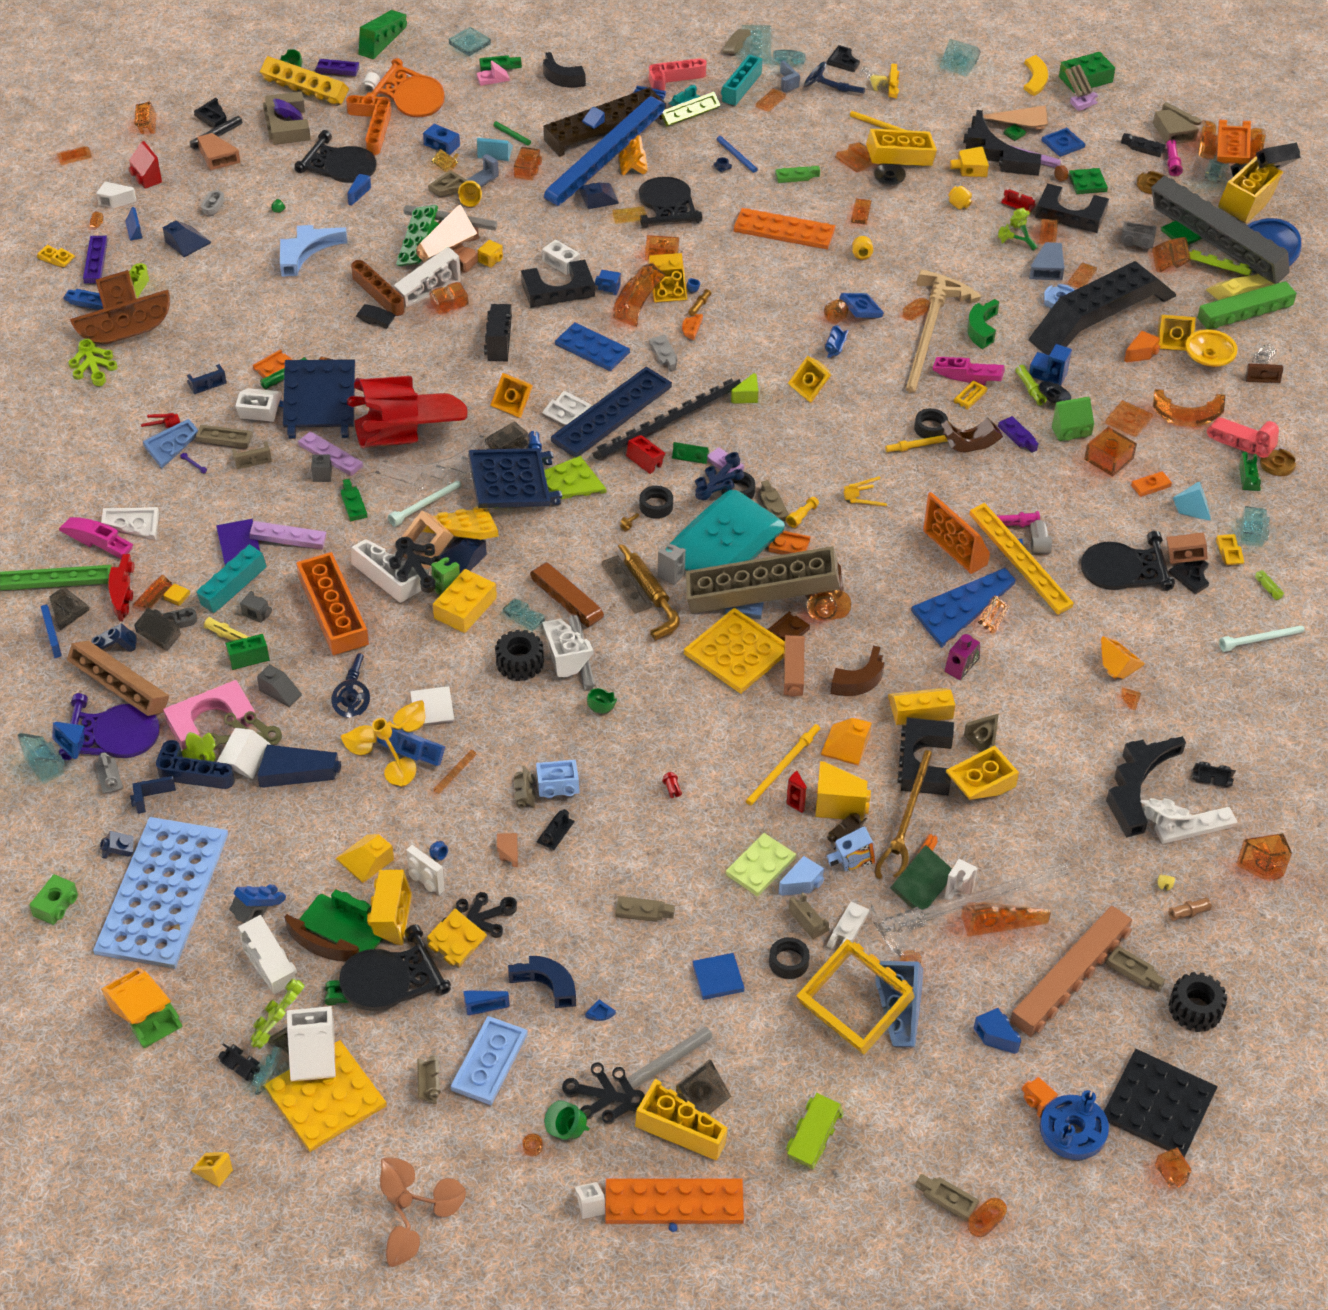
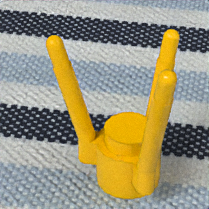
[843,476,887,506]

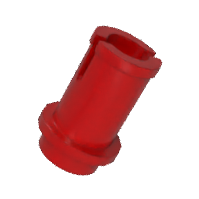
[662,772,682,798]

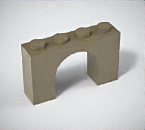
[263,91,311,145]

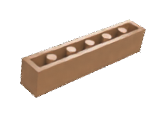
[67,641,169,716]

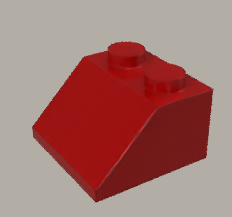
[129,141,162,189]

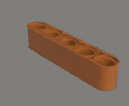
[351,260,405,316]
[530,562,604,628]

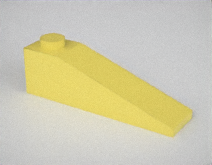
[1206,274,1274,300]

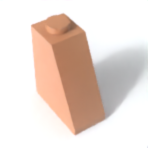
[197,133,241,170]
[783,635,805,696]

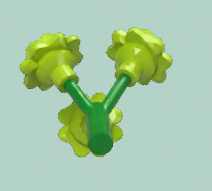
[998,208,1038,251]

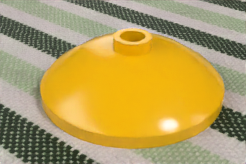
[1186,329,1238,367]

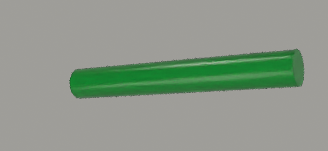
[493,121,531,146]

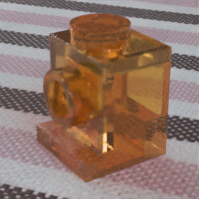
[1154,1147,1192,1187]

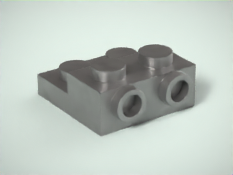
[1120,221,1156,249]

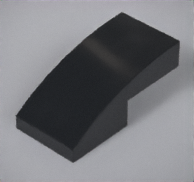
[356,304,396,329]

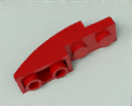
[108,554,135,622]

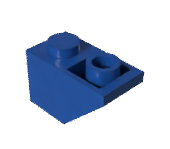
[974,1008,1021,1054]

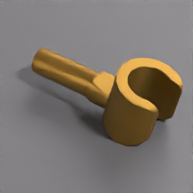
[620,513,639,532]

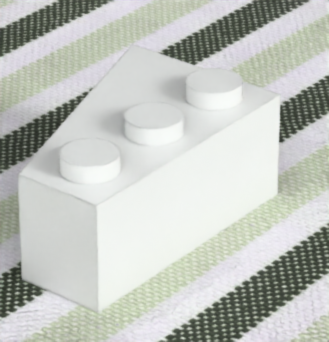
[238,915,297,994]

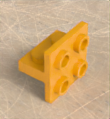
[619,135,648,175]

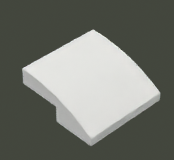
[542,391,592,425]
[410,686,454,725]

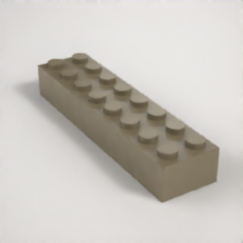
[686,546,840,614]

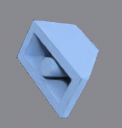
[778,856,824,896]

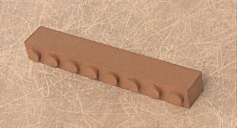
[1010,905,1132,1037]

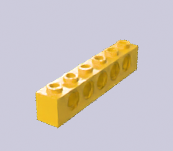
[259,56,349,105]

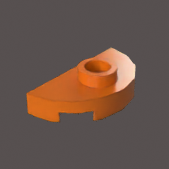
[682,314,703,340]

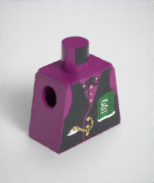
[944,634,980,681]

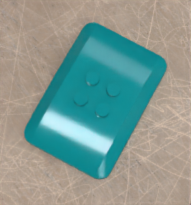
[666,490,785,571]

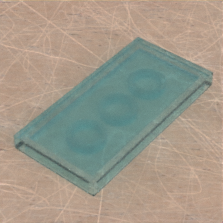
[741,25,771,64]

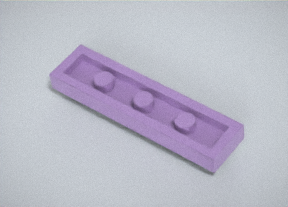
[298,431,363,476]
[250,521,326,549]

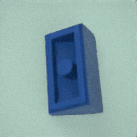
[125,207,142,241]

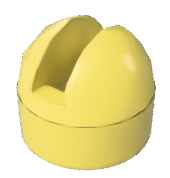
[1158,875,1175,891]

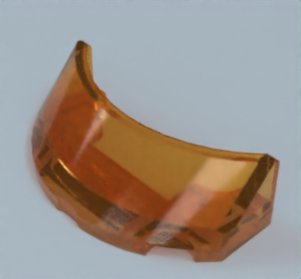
[613,263,665,327]
[1153,389,1226,427]

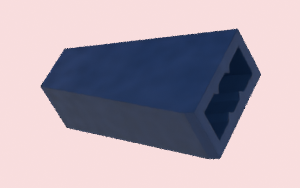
[257,744,341,788]

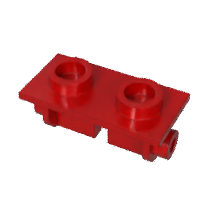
[1001,189,1036,212]

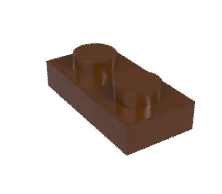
[1245,363,1283,383]

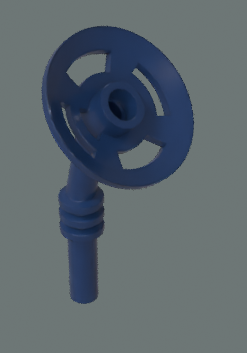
[804,61,865,94]
[331,653,370,718]

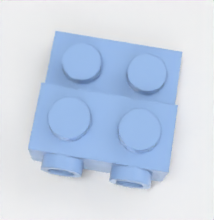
[536,760,580,798]

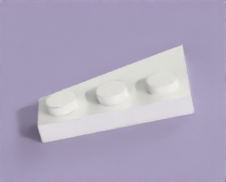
[101,507,159,540]

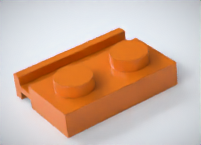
[253,350,292,378]
[769,531,811,555]

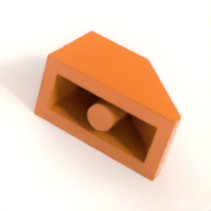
[1124,331,1160,362]

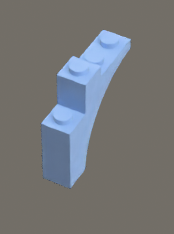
[280,225,347,277]

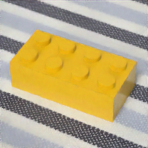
[866,128,937,166]

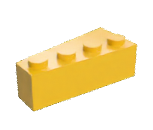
[635,1078,728,1161]

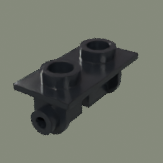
[1192,762,1236,787]
[536,809,575,850]
[218,1043,264,1081]

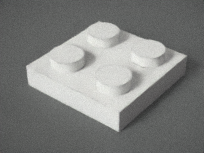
[406,845,445,895]

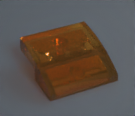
[835,142,875,173]
[1152,237,1191,272]

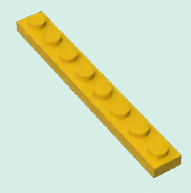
[969,503,1074,615]

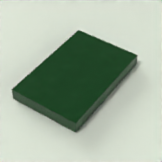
[890,845,952,916]

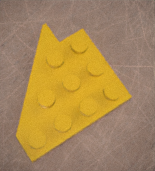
[422,506,499,540]

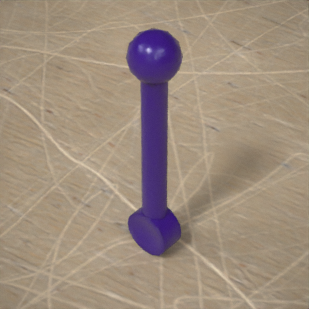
[180,453,207,474]

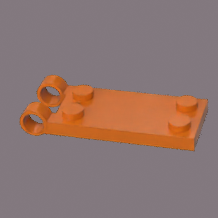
[1217,119,1251,165]

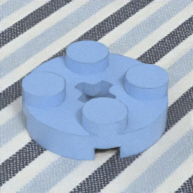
[1044,284,1074,308]

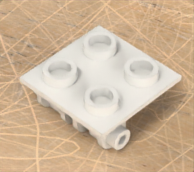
[1140,798,1196,831]

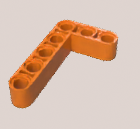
[346,95,391,155]

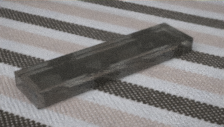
[602,555,651,614]

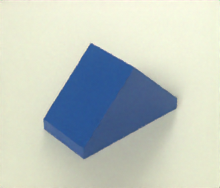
[52,722,85,759]

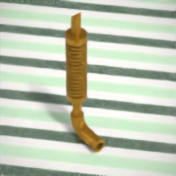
[618,544,680,641]

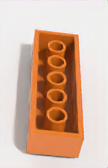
[296,552,369,655]

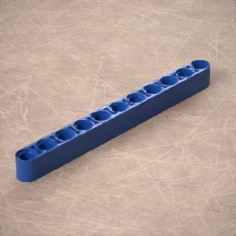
[544,96,665,206]

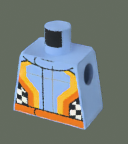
[826,826,876,871]

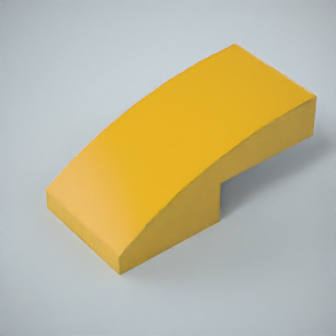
[1216,534,1245,565]

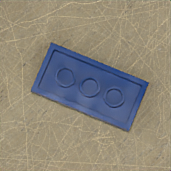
[555,322,630,371]

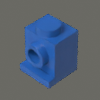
[595,270,621,295]

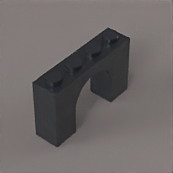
[1230,142,1301,177]
[1035,183,1109,233]
[521,259,595,308]
[897,717,954,796]

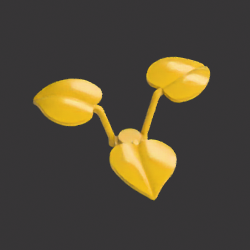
[340,700,426,787]

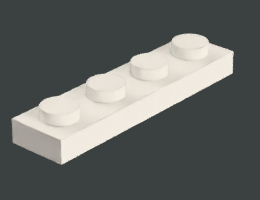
[1154,807,1238,844]

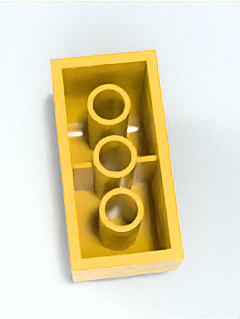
[1218,157,1283,224]

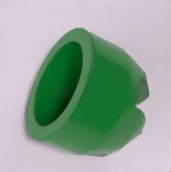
[271,199,286,213]

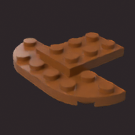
[70,270,170,344]

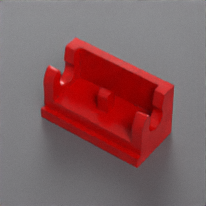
[626,435,666,474]

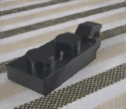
[1121,133,1166,158]

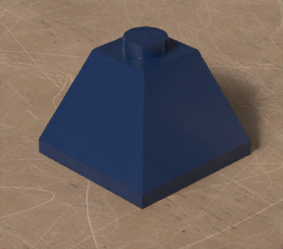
[579,182,619,209]
[162,220,211,257]
[439,537,487,574]

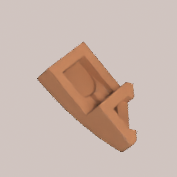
[497,833,518,867]

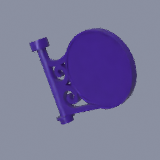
[59,693,160,760]

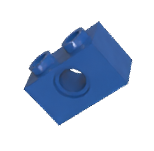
[423,123,460,155]

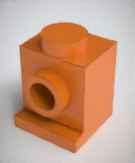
[1021,1076,1058,1117]

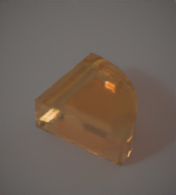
[1121,687,1141,711]

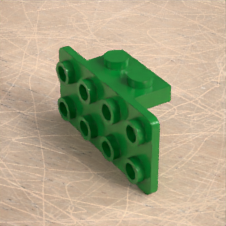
[396,204,439,266]
[299,889,383,952]

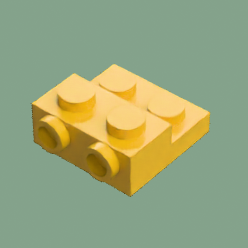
[427,908,487,968]

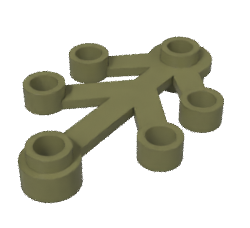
[210,711,282,750]

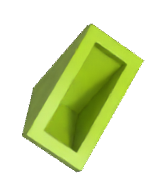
[731,373,759,404]

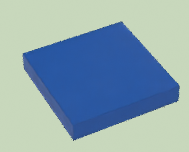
[1041,127,1085,157]
[839,293,884,318]
[692,953,745,1000]

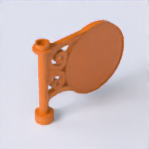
[365,58,445,117]

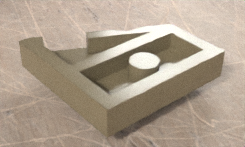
[428,170,468,197]

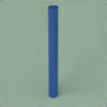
[716,135,758,173]

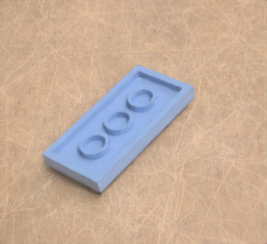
[451,1016,528,1106]

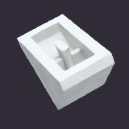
[575,1182,605,1219]

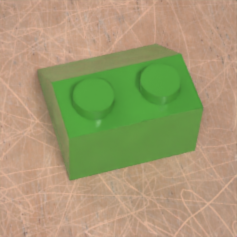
[1052,396,1094,441]

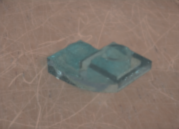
[773,49,806,65]
[502,598,545,631]
[252,1046,282,1095]

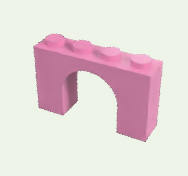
[163,680,255,750]

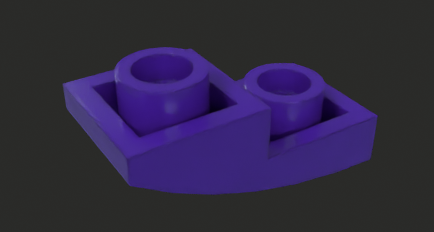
[273,98,303,121]

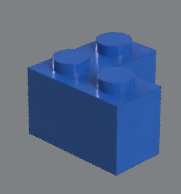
[1029,344,1072,386]

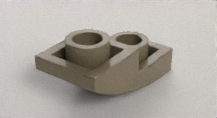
[723,29,751,55]

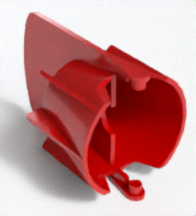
[347,376,468,449]

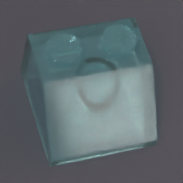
[939,39,981,76]
[17,733,65,784]

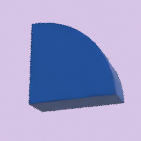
[585,999,616,1021]

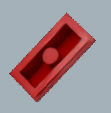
[786,771,807,813]

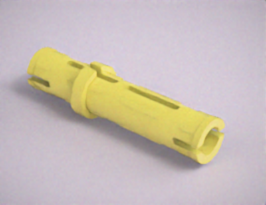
[204,617,249,641]

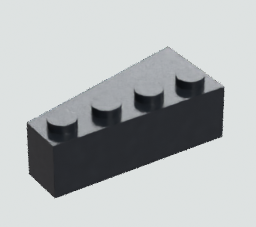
[484,304,512,362]

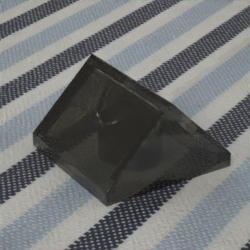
[676,1059,732,1115]

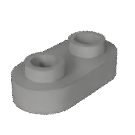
[201,190,225,215]

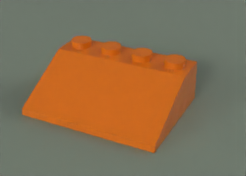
[923,492,990,574]

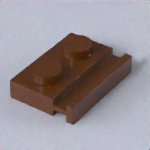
[767,611,810,641]

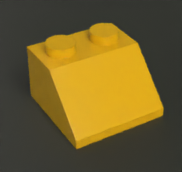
[1157,315,1196,351]

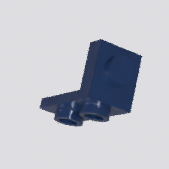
[92,623,137,652]
[130,776,176,814]

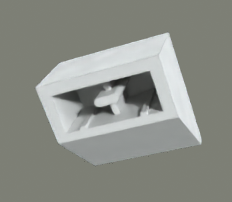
[235,388,282,422]

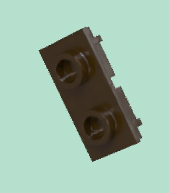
[827,813,867,850]

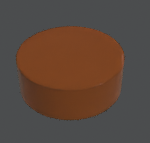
[1054,165,1068,182]

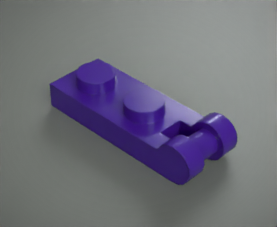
[315,59,360,76]

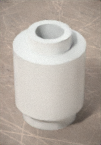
[362,72,380,94]

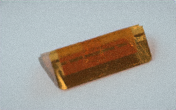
[56,146,91,165]
[133,575,172,608]

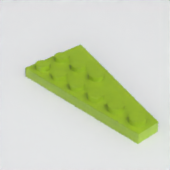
[494,456,607,509]

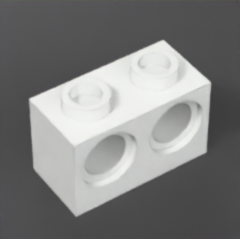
[542,240,580,275]

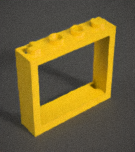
[796,939,915,1055]

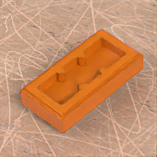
[1131,471,1172,497]

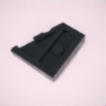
[194,97,227,128]

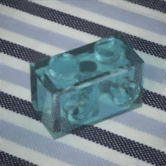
[1240,506,1270,547]

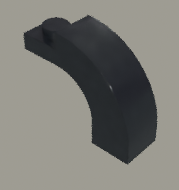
[543,52,586,88]

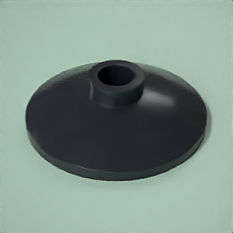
[874,164,906,185]
[1039,381,1071,403]

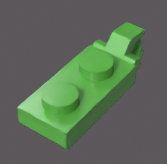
[775,166,820,183]

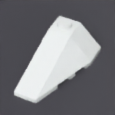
[542,619,594,677]

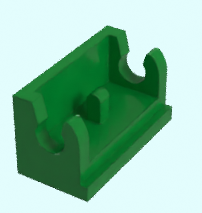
[1239,452,1261,491]
[225,634,270,670]

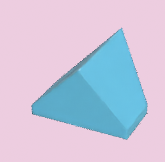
[1173,482,1211,521]

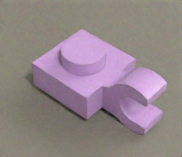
[1070,92,1098,111]

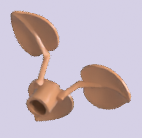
[380,1158,466,1267]

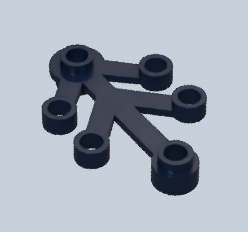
[695,452,744,501]

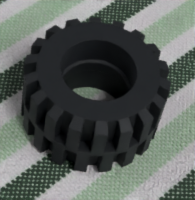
[495,629,544,681]
[1168,972,1227,1032]

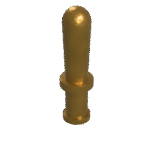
[688,289,712,316]

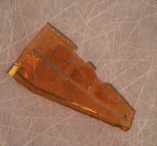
[961,902,1051,937]

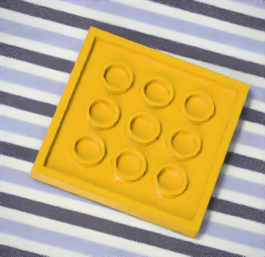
[684,608,785,694]
[264,1040,387,1152]

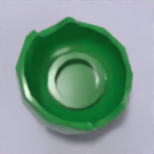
[280,49,303,67]
[587,688,617,714]

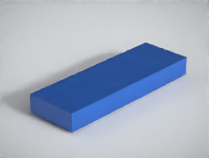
[40,604,62,658]

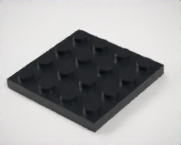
[1104,1048,1218,1158]

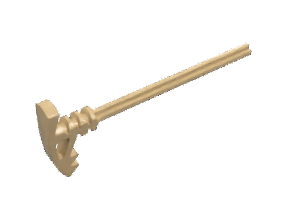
[906,270,981,393]

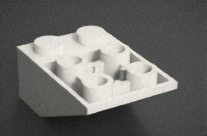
[287,1006,336,1082]

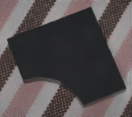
[827,45,860,72]
[1169,560,1209,595]

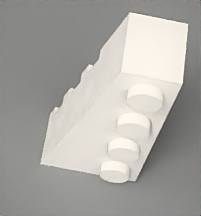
[394,246,461,308]
[351,539,429,603]

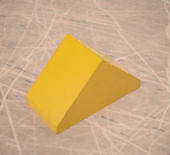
[191,1152,233,1187]

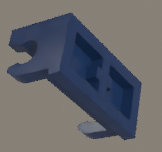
[186,364,227,395]

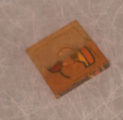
[1105,400,1153,437]

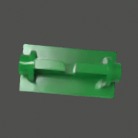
[672,442,710,464]

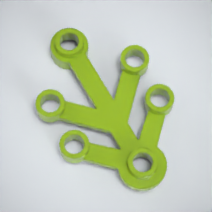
[68,339,118,386]
[250,978,305,1049]

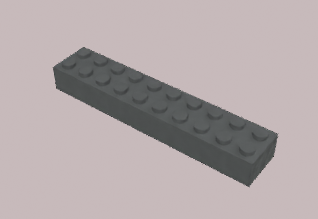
[1151,175,1290,284]

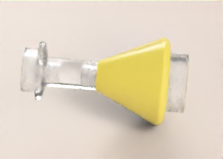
[859,66,889,92]

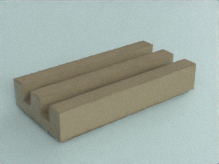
[1065,64,1093,98]

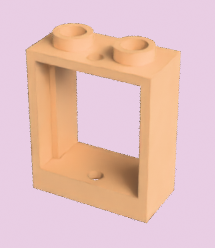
[402,510,454,570]

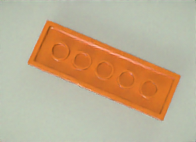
[734,208,836,250]
[605,1178,744,1224]

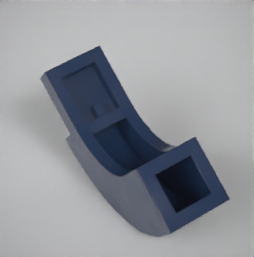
[508,956,576,1008]

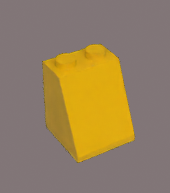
[815,761,871,821]

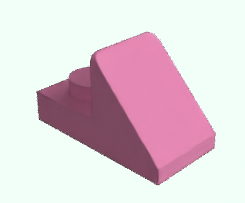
[477,61,510,86]

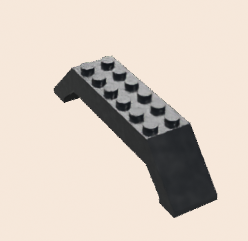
[1029,261,1176,355]

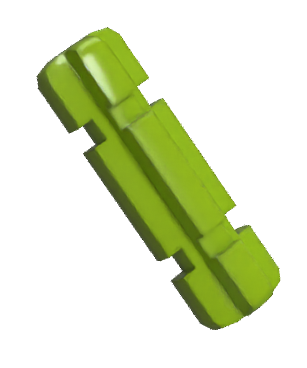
[1255,570,1284,600]

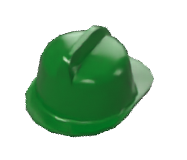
[544,1100,590,1140]

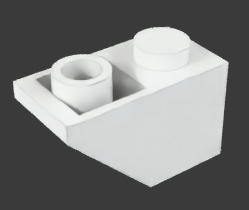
[96,182,136,208]

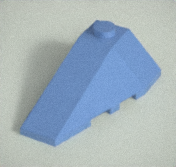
[875,961,923,1047]

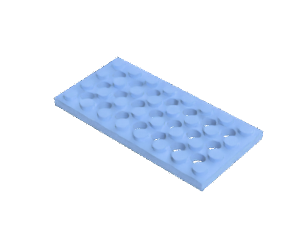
[93,817,228,969]

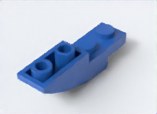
[377,727,446,766]

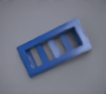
[347,174,371,206]
[463,990,510,1015]

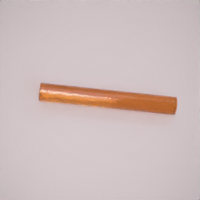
[433,749,477,794]

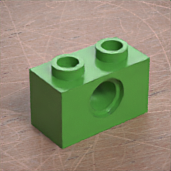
[29,874,78,925]

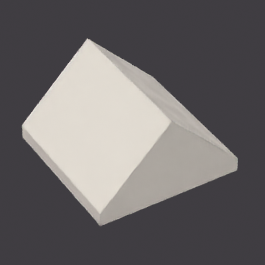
[217,728,271,779]

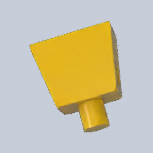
[950,147,989,177]

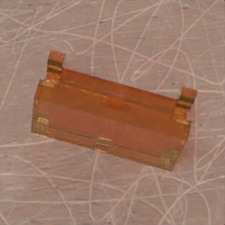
[134,101,157,134]

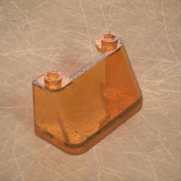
[1198,120,1266,160]

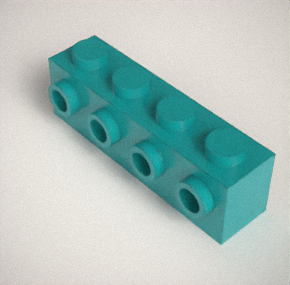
[721,54,763,106]
[196,544,267,614]

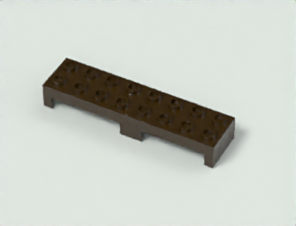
[543,87,666,157]

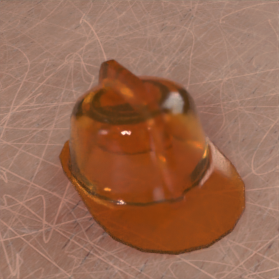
[807,590,852,621]

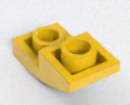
[37,244,75,267]

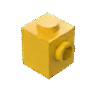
[477,239,503,268]

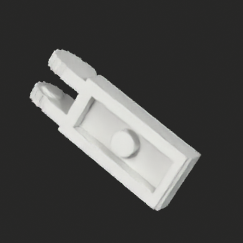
[827,902,870,949]

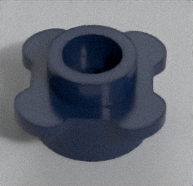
[713,157,732,172]

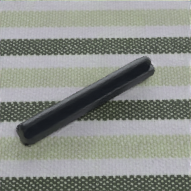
[190,116,243,149]

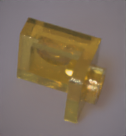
[431,149,459,172]

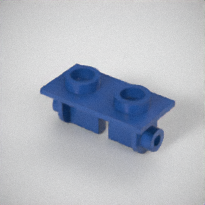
[825,325,849,358]

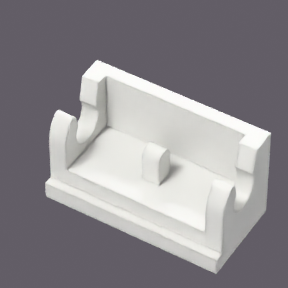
[945,859,978,904]

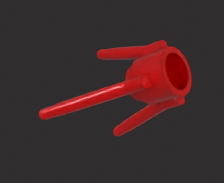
[141,413,180,428]

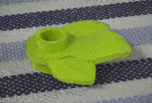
[181,732,215,762]

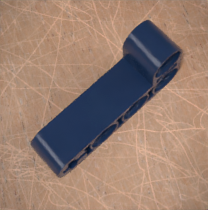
[156,740,235,789]

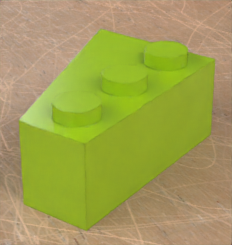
[786,1092,844,1169]

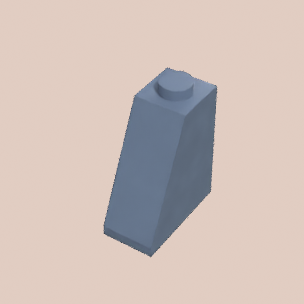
[1029,242,1065,280]

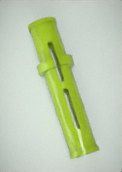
[1015,365,1047,405]

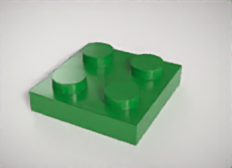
[1068,168,1108,195]

